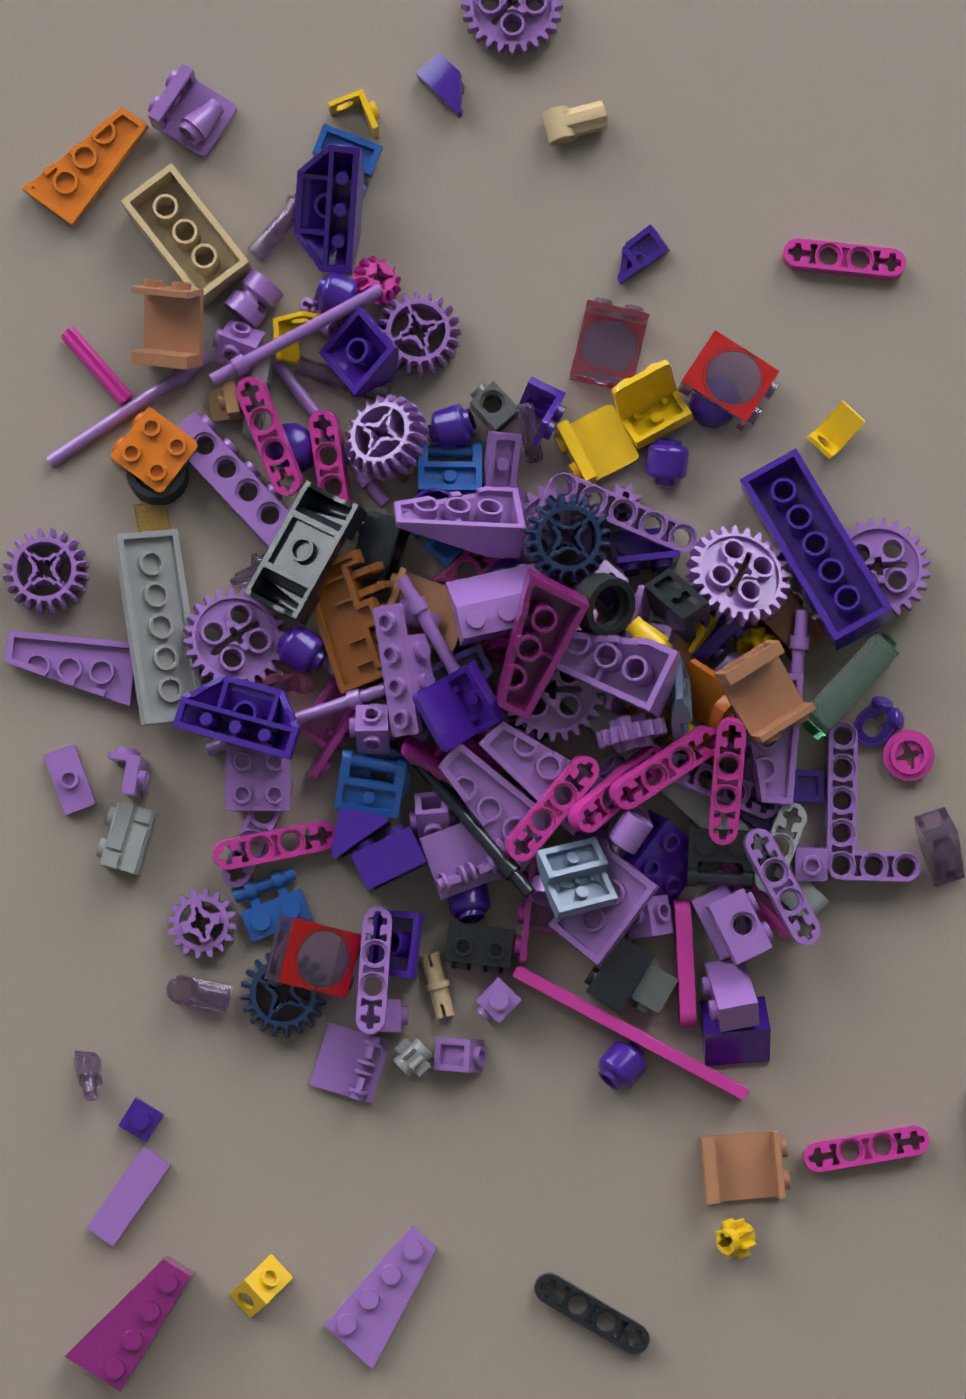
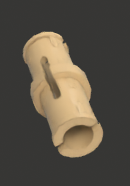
[419,951,456,1019]

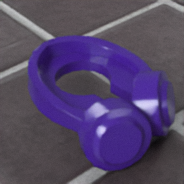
[854,696,904,746]

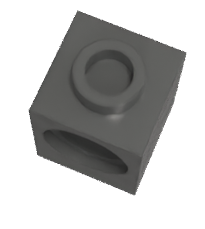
[470,381,519,432]
[629,963,678,1016]

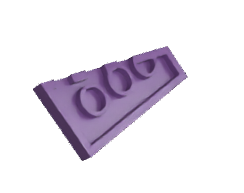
[5,630,134,707]
[438,743,559,873]
[324,1225,437,1370]

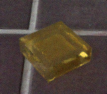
[133,502,171,532]

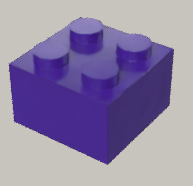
[351,824,428,892]

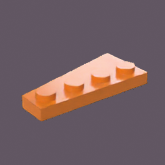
[21,107,149,228]

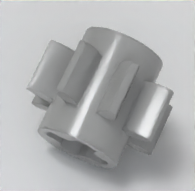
[393,1038,433,1077]

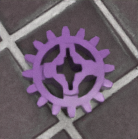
[596,713,668,754]
[166,888,238,959]

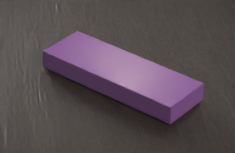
[86,1146,171,1247]

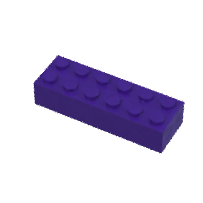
[740,448,894,651]

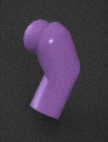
[300,297,339,338]

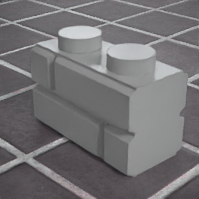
[96,802,158,875]

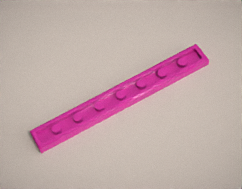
[512,965,749,1101]

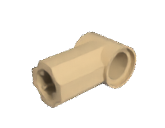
[541,100,609,146]

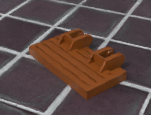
[313,549,391,694]

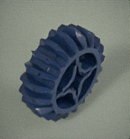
[523,494,611,582]
[240,949,328,1038]

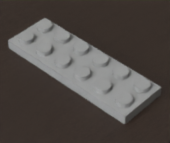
[113,529,202,726]

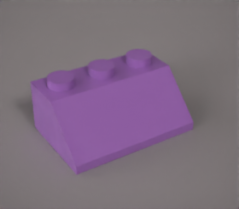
[446,563,545,646]

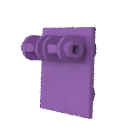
[225,746,290,812]
[419,817,501,900]
[310,1022,391,1103]

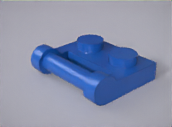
[417,442,482,495]
[334,750,408,819]

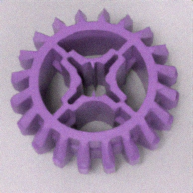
[377,290,462,377]
[344,394,430,481]
[3,528,90,614]

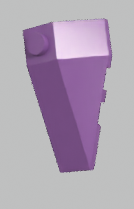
[393,486,526,559]
[556,632,679,718]

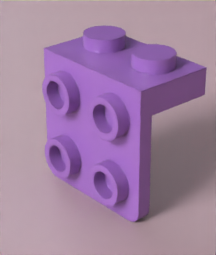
[148,63,237,157]

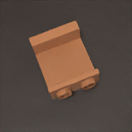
[131,279,204,370]
[381,567,459,655]
[714,640,817,744]
[699,1130,791,1205]

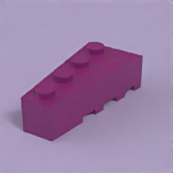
[496,567,590,721]
[64,1255,195,1392]

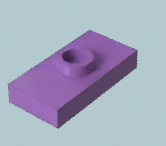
[44,744,97,816]

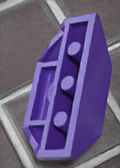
[293,144,365,275]
[172,674,301,760]

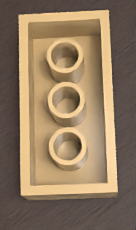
[121,163,251,308]

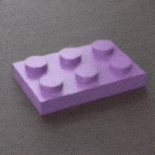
[549,847,660,965]

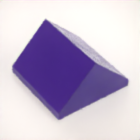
[319,306,399,396]
[331,807,391,861]
[368,910,425,979]
[700,996,771,1066]

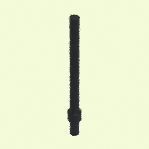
[410,763,535,898]

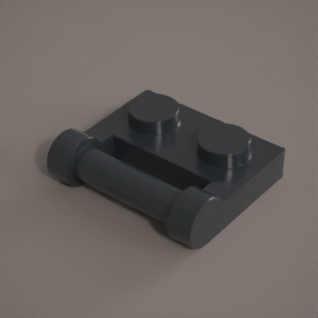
[687,828,755,890]

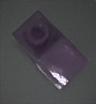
[914,807,965,887]

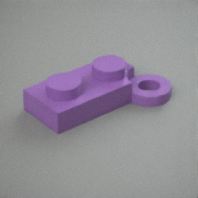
[482,431,526,503]

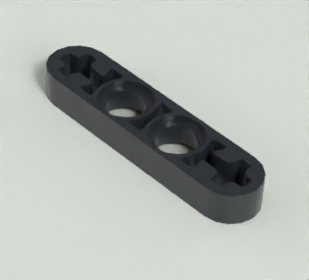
[534,1272,650,1354]

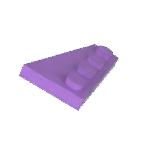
[748,673,804,805]
[478,721,609,835]

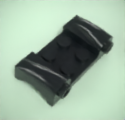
[244,480,367,626]

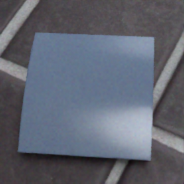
[670,655,692,750]
[535,837,618,919]

